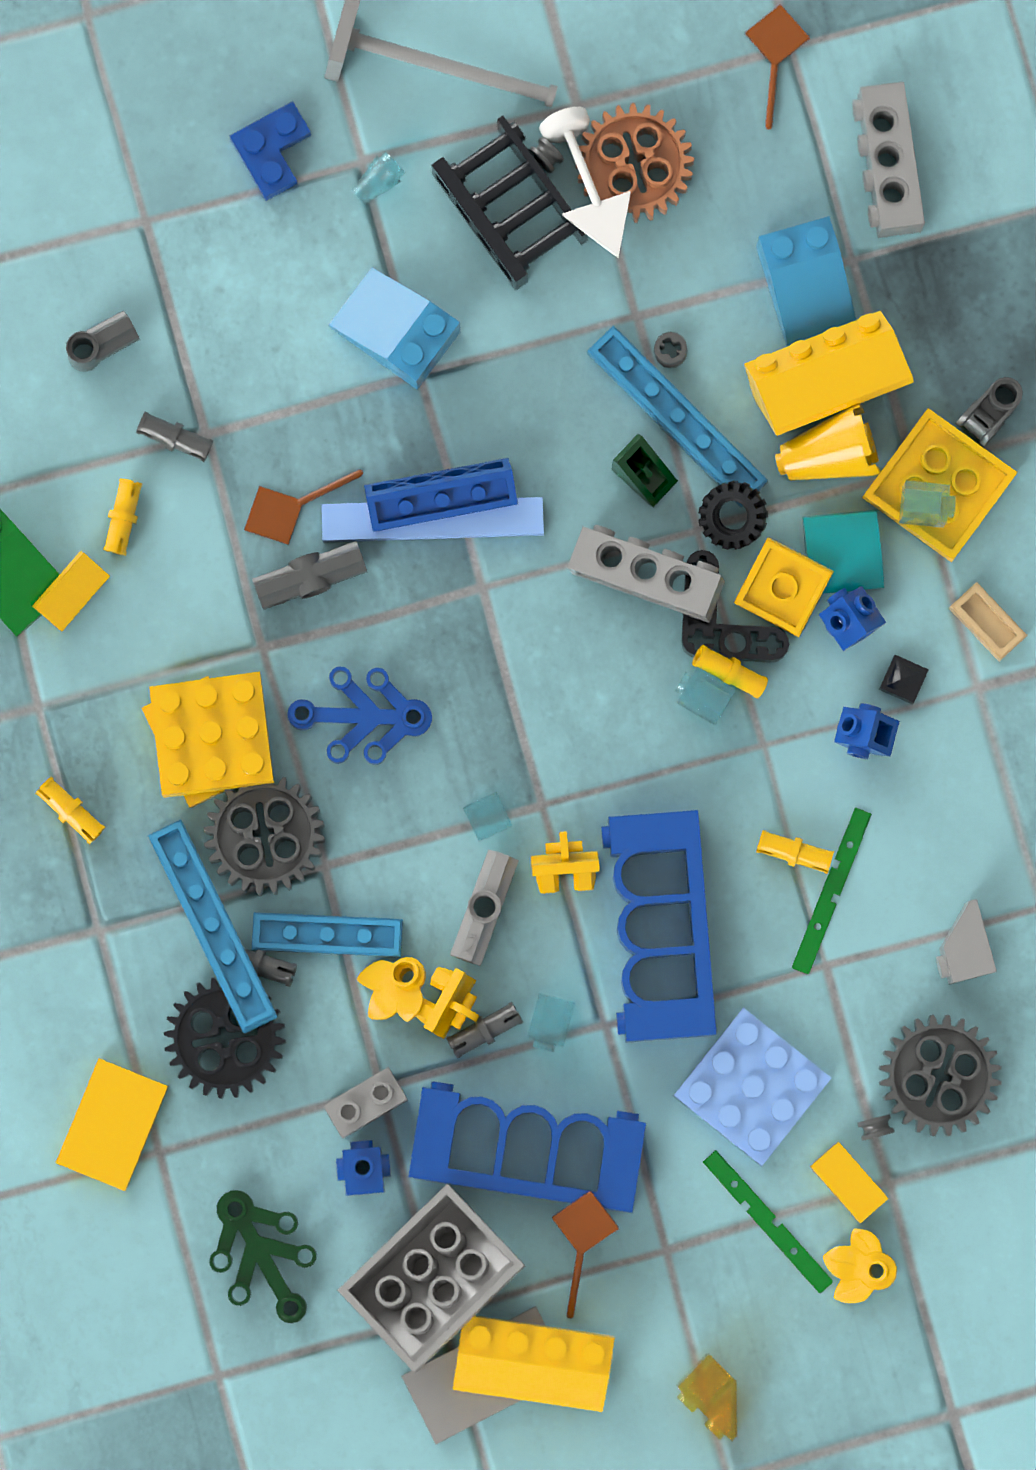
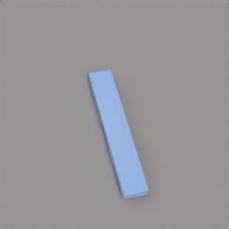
[321,497,544,543]

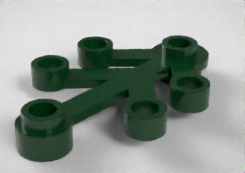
[209,1190,317,1323]

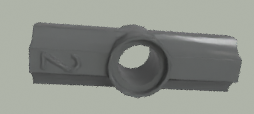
[252,541,367,610]

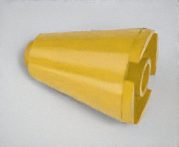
[775,403,881,481]

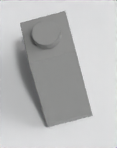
[936,899,997,985]

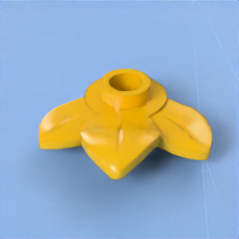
[357,957,426,1022]
[823,1228,897,1303]

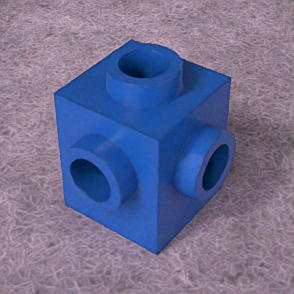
[818,586,887,651]
[834,703,900,759]
[336,1140,391,1196]

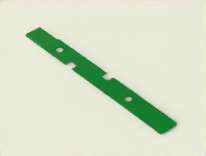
[792,807,872,974]
[703,1150,833,1293]

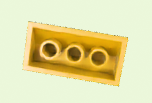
[744,311,914,436]
[453,1315,615,1412]

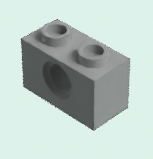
[323,1067,408,1139]

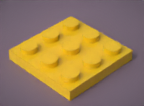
[862,408,1018,563]
[149,671,274,798]

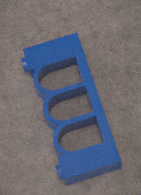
[601,810,717,1043]
[408,1081,646,1213]

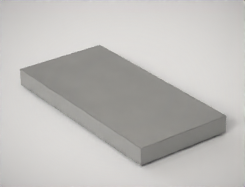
[401,1306,546,1444]

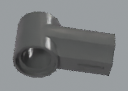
[66,311,140,372]

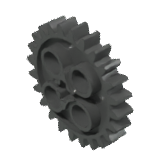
[204,777,325,896]
[879,1015,1002,1136]

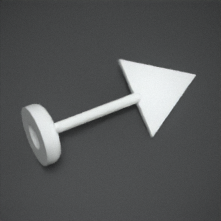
[539,107,631,258]

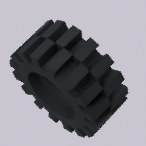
[698,481,768,550]

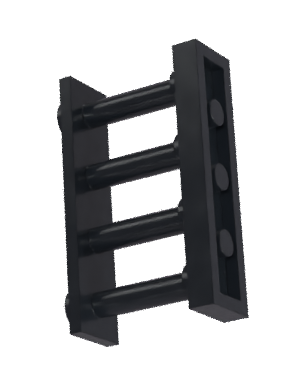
[431,116,588,290]

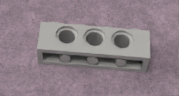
[852,82,925,238]
[567,525,725,622]

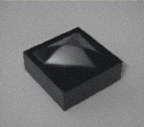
[879,655,929,705]

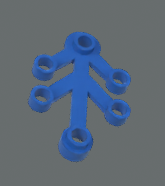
[287,666,432,765]

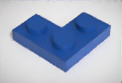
[229,101,311,201]

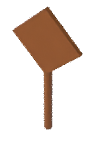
[745,4,810,130]
[244,470,363,545]
[552,1190,619,1319]

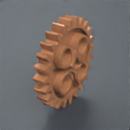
[575,103,694,223]

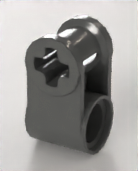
[955,377,1023,448]

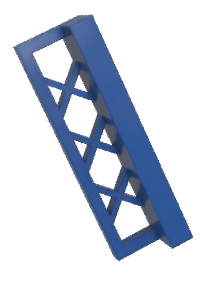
[364,458,518,532]

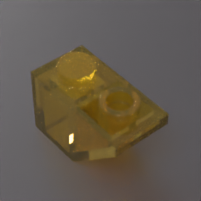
[676,1353,737,1441]

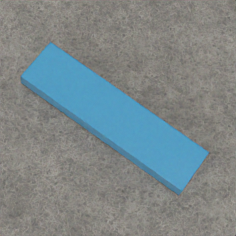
[252,912,403,957]

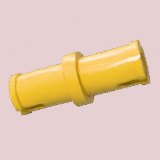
[103,478,143,556]
[692,645,768,699]
[35,777,106,845]
[756,830,834,874]

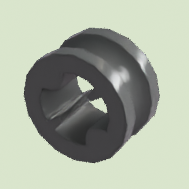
[528,137,564,173]
[654,332,687,368]
[858,1114,895,1141]

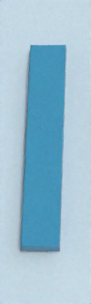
[587,325,768,508]
[148,820,278,1034]

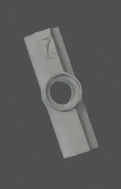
[450,849,519,966]

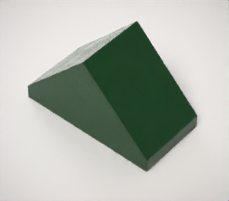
[611,434,678,507]

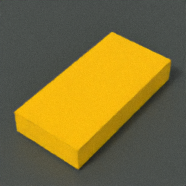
[32,550,110,632]
[810,1142,889,1224]

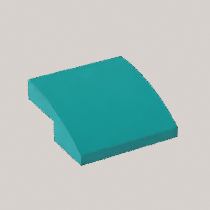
[803,510,884,594]

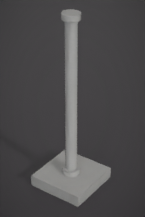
[324,0,557,108]

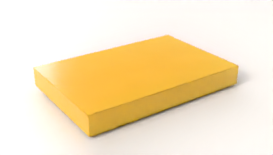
[56,1058,169,1191]

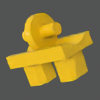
[531,831,600,894]
[416,967,480,1039]

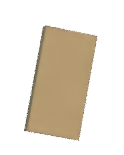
[949,582,1028,662]

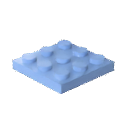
[673,1007,831,1166]

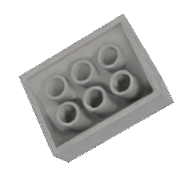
[338,1184,525,1373]

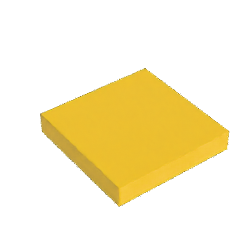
[734,537,834,637]

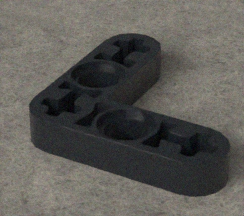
[681,550,789,663]

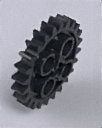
[164,977,286,1099]

